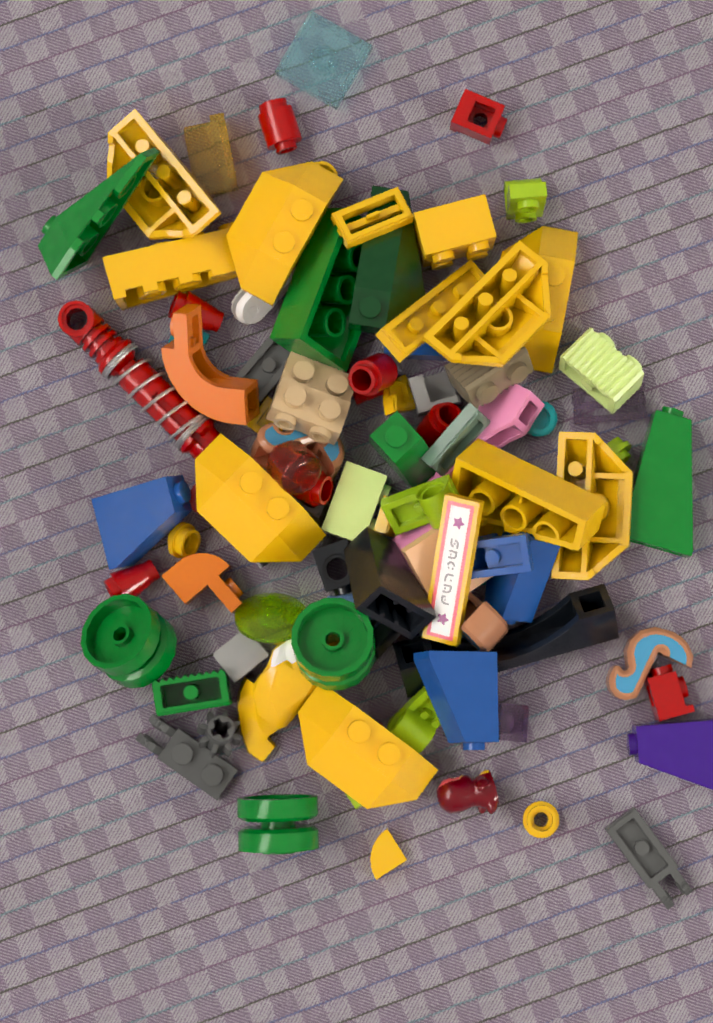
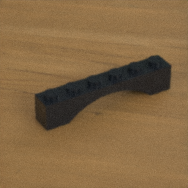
[393,584,619,698]

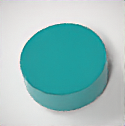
[527,401,557,438]

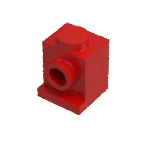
[450,89,508,145]
[644,663,695,721]

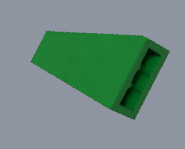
[630,406,693,558]

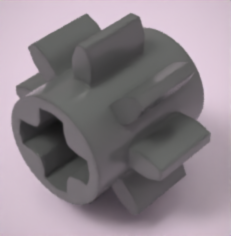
[196,711,242,758]

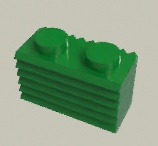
[152,669,232,717]

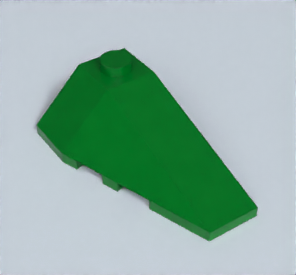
[38,147,160,280]

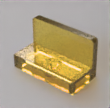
[184,113,239,196]

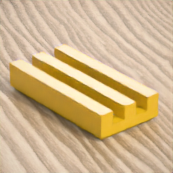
[331,187,414,249]

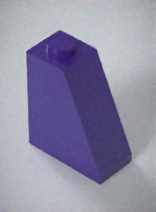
[627,718,713,790]

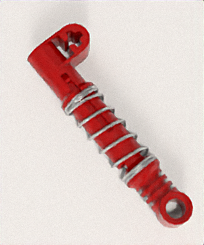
[58,300,220,515]

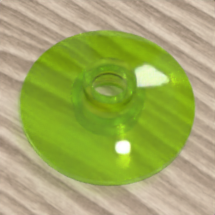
[235,593,306,643]

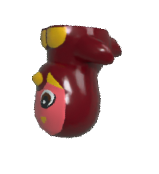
[436,770,499,815]

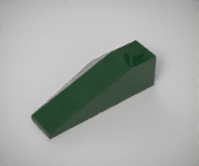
[349,185,425,334]

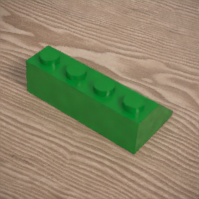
[270,207,365,372]

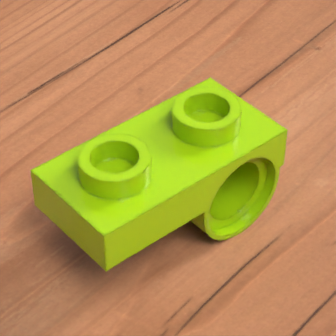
[504,178,547,223]
[381,474,459,535]
[387,686,441,753]

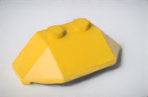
[107,109,221,240]
[226,161,344,306]
[500,226,578,374]
[422,240,551,367]
[551,432,633,581]
[195,433,326,563]
[298,686,438,809]

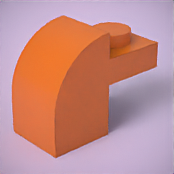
[162,553,244,613]

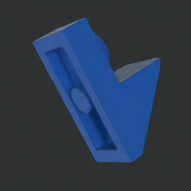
[471,532,534,579]

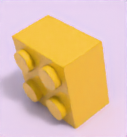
[413,194,497,270]

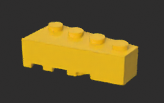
[102,222,238,310]

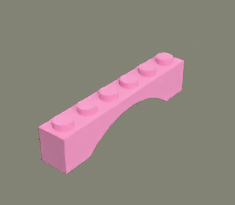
[392,384,545,582]

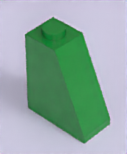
[369,411,436,488]

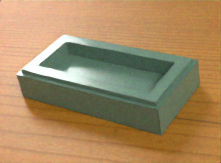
[421,402,490,476]

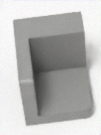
[408,371,461,417]
[213,627,270,683]

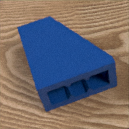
[91,475,192,570]
[484,531,560,625]
[413,651,499,751]

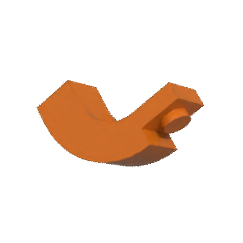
[161,304,260,425]

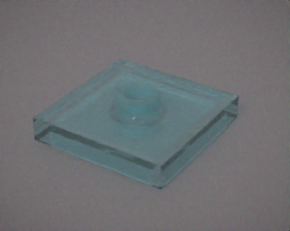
[275,10,373,110]

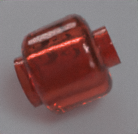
[267,440,322,496]

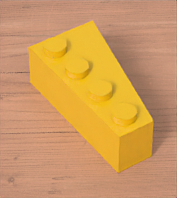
[452,438,607,551]

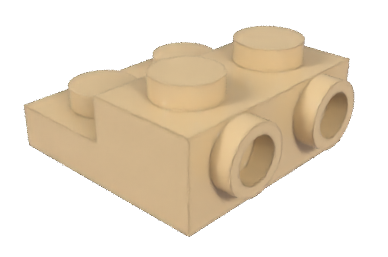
[266,351,354,445]

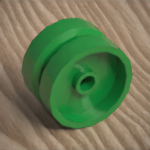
[81,594,177,688]
[291,598,376,690]
[237,794,319,855]

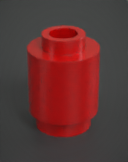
[258,98,302,155]
[348,353,398,396]
[416,402,461,448]

